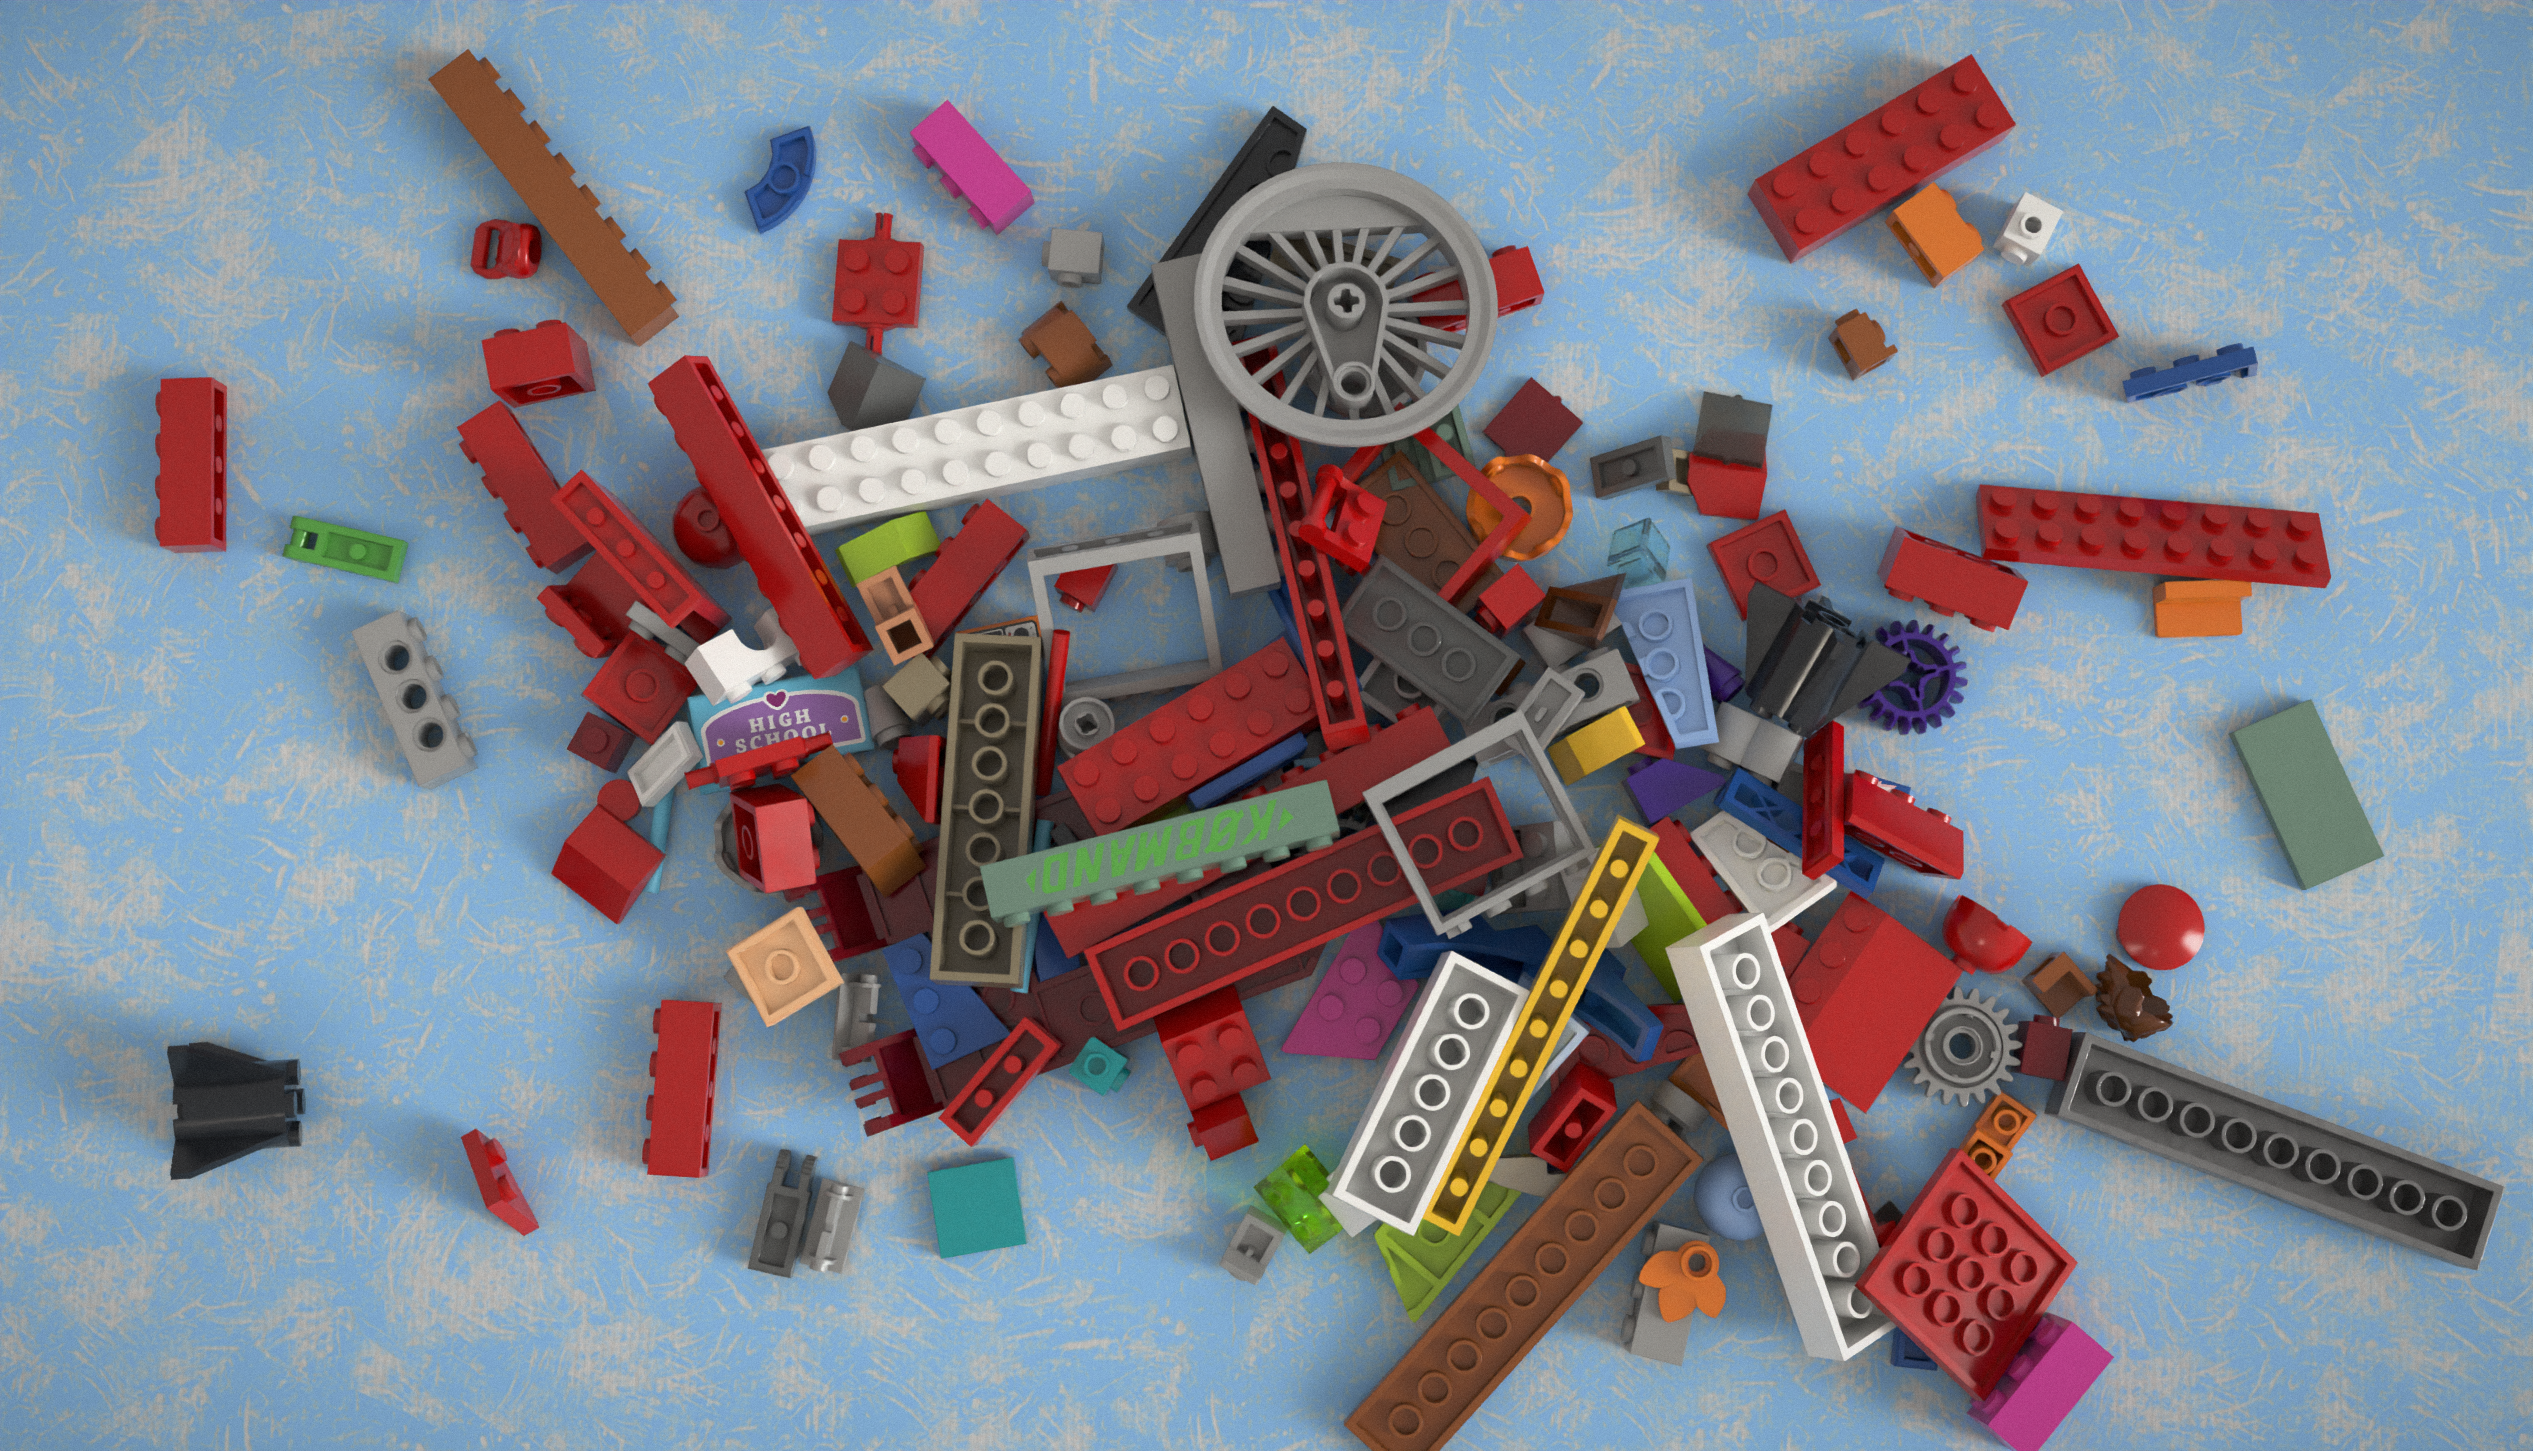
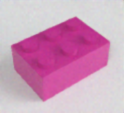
[1967,1312,2114,1451]

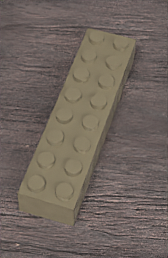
[929,633,1045,989]

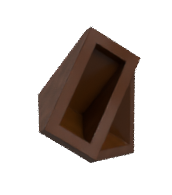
[1534,572,1627,650]

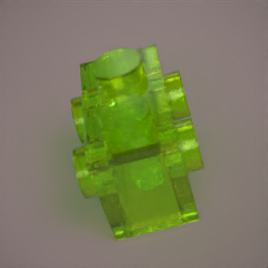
[1253,1144,1343,1255]

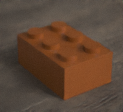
[791,744,926,898]

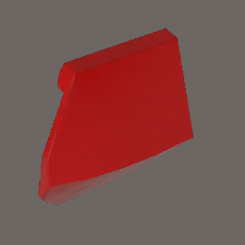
[1687,431,1767,521]

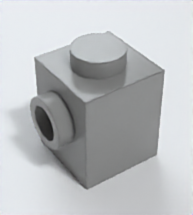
[1042,228,1105,288]

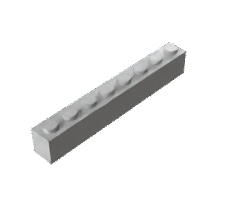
[1151,253,1285,600]

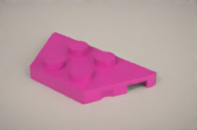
[1280,920,1419,1060]

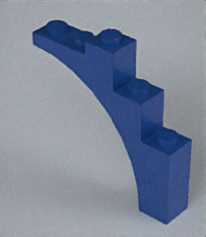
[1377,908,1664,1062]

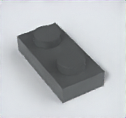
[1590,435,1677,500]

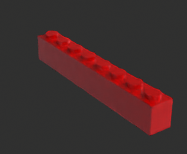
[647,355,874,679]

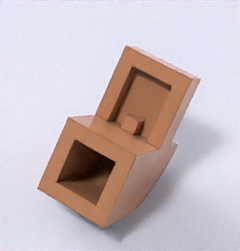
[856,564,934,666]

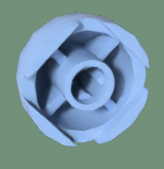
[1693,1153,1765,1241]

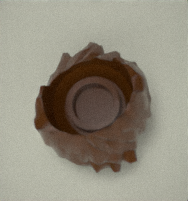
[2095,954,2174,1042]

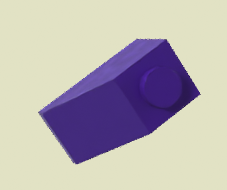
[1621,757,1726,827]

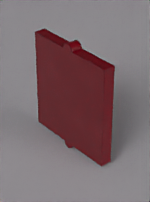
[1482,377,1583,463]

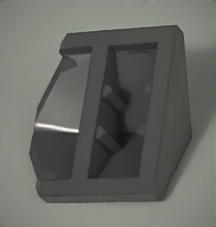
[827,341,926,431]

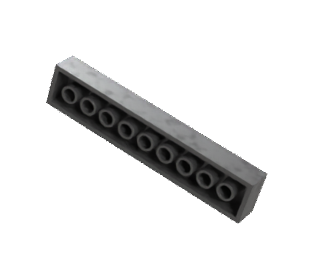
[2044,1032,2505,1271]

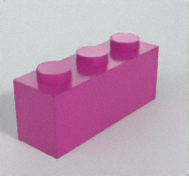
[910,100,1035,235]

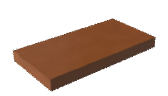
[1335,449,1504,615]

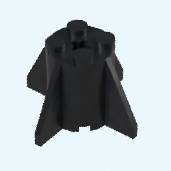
[1745,580,1911,738]
[167,1042,306,1180]

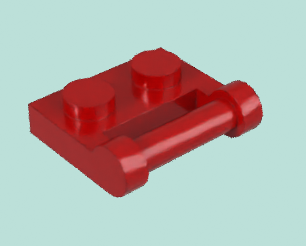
[1298,464,1387,573]

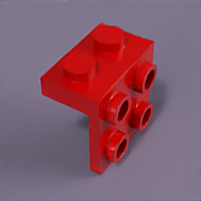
[537,551,656,659]

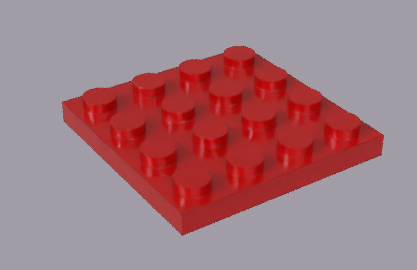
[1854,1148,2078,1402]

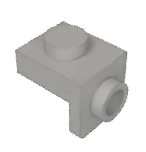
[1219,1205,1289,1285]

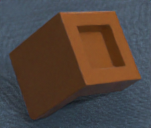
[2021,952,2098,1018]

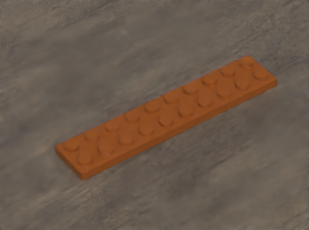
[1344,1098,1704,1451]

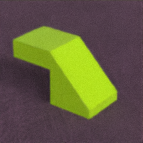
[834,511,941,588]

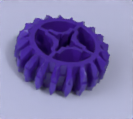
[1857,620,1968,735]

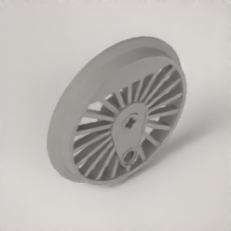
[1194,162,1498,447]

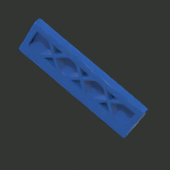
[1713,767,1885,899]

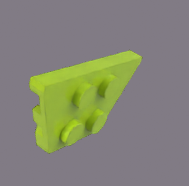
[1373,1181,1521,1323]

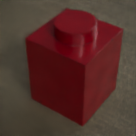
[567,712,636,774]
[2010,1014,2073,1081]

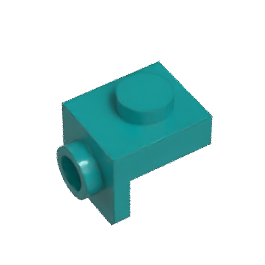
[1069,1037,1131,1096]

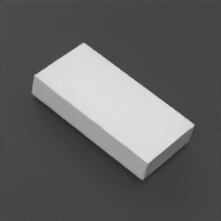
[627,721,703,807]

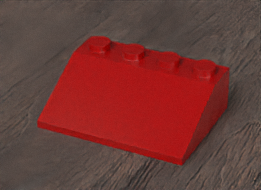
[1788,891,1964,1114]

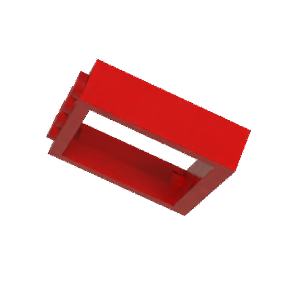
[1326,402,1532,607]

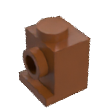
[1828,309,1898,381]

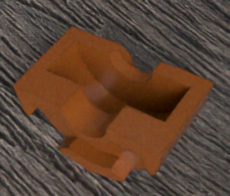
[1018,301,1113,388]

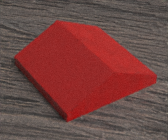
[551,804,666,924]

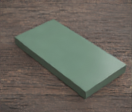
[2229,699,2384,890]

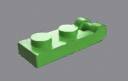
[282,516,409,584]

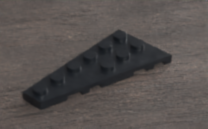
[1127,106,1307,345]

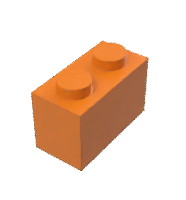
[1885,182,1984,289]

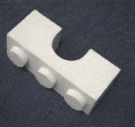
[684,607,802,706]

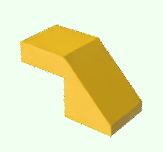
[1547,706,1645,786]

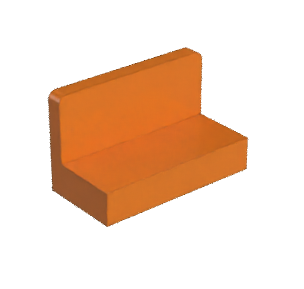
[2152,580,2252,638]

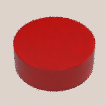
[597,779,642,823]

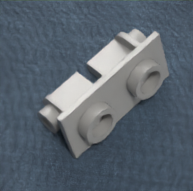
[832,973,882,1062]
[800,1178,865,1274]

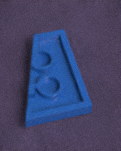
[2122,343,2258,403]
[882,933,1011,1070]

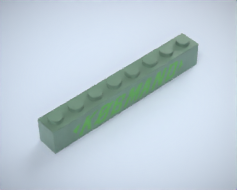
[979,779,1340,928]

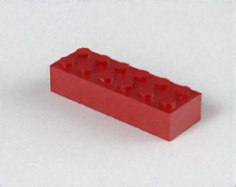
[1747,54,2016,264]
[1057,637,1320,837]

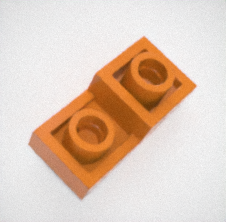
[1959,1088,2037,1180]

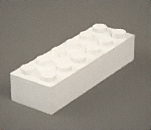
[1325,951,1531,1236]

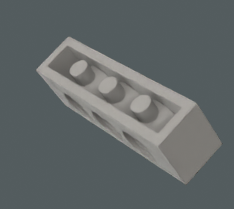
[351,610,478,790]
[1460,647,1641,769]

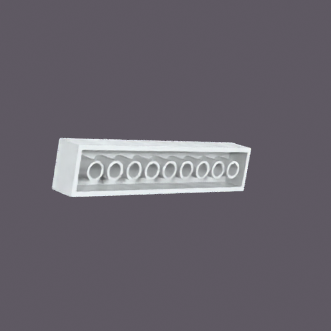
[761,364,1193,536]
[1665,912,1897,1361]

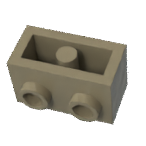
[882,653,952,728]

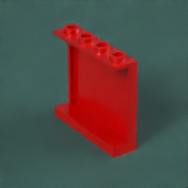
[549,469,733,645]

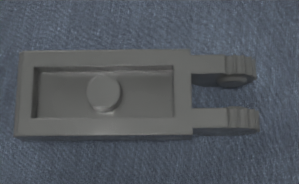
[748,1149,818,1278]

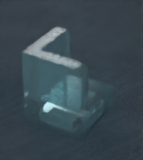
[1607,518,1670,589]

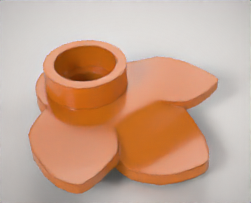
[1638,1240,1726,1323]

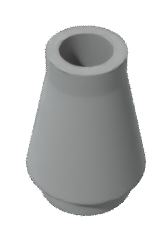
[863,684,912,750]

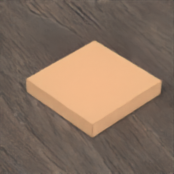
[726,907,844,1027]

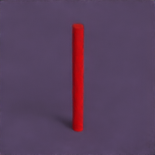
[1036,629,1070,796]

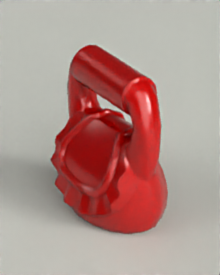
[470,219,542,279]

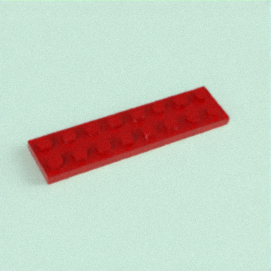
[1976,484,2331,588]

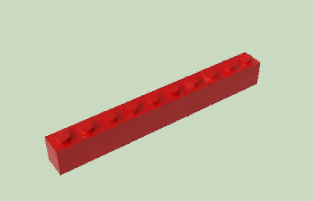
[1232,334,1371,751]
[1043,703,1452,959]

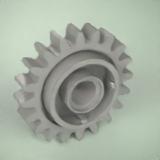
[1901,986,2022,1107]

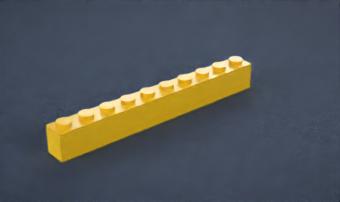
[1422,814,1660,1236]

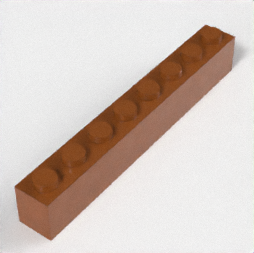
[428,49,679,347]

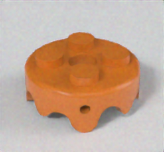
[1465,454,1573,562]

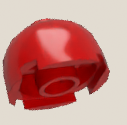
[672,486,744,569]
[1942,894,2033,976]

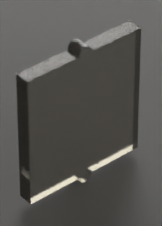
[1692,391,1773,468]

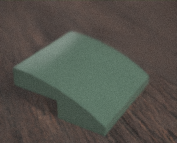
[1373,393,1476,491]

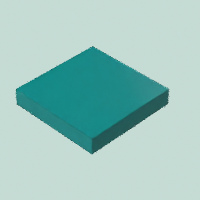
[927,1157,1028,1259]

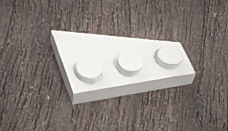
[1689,810,1837,933]

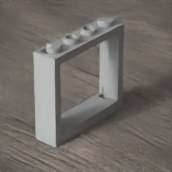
[1027,520,1224,706]
[1362,709,1597,939]

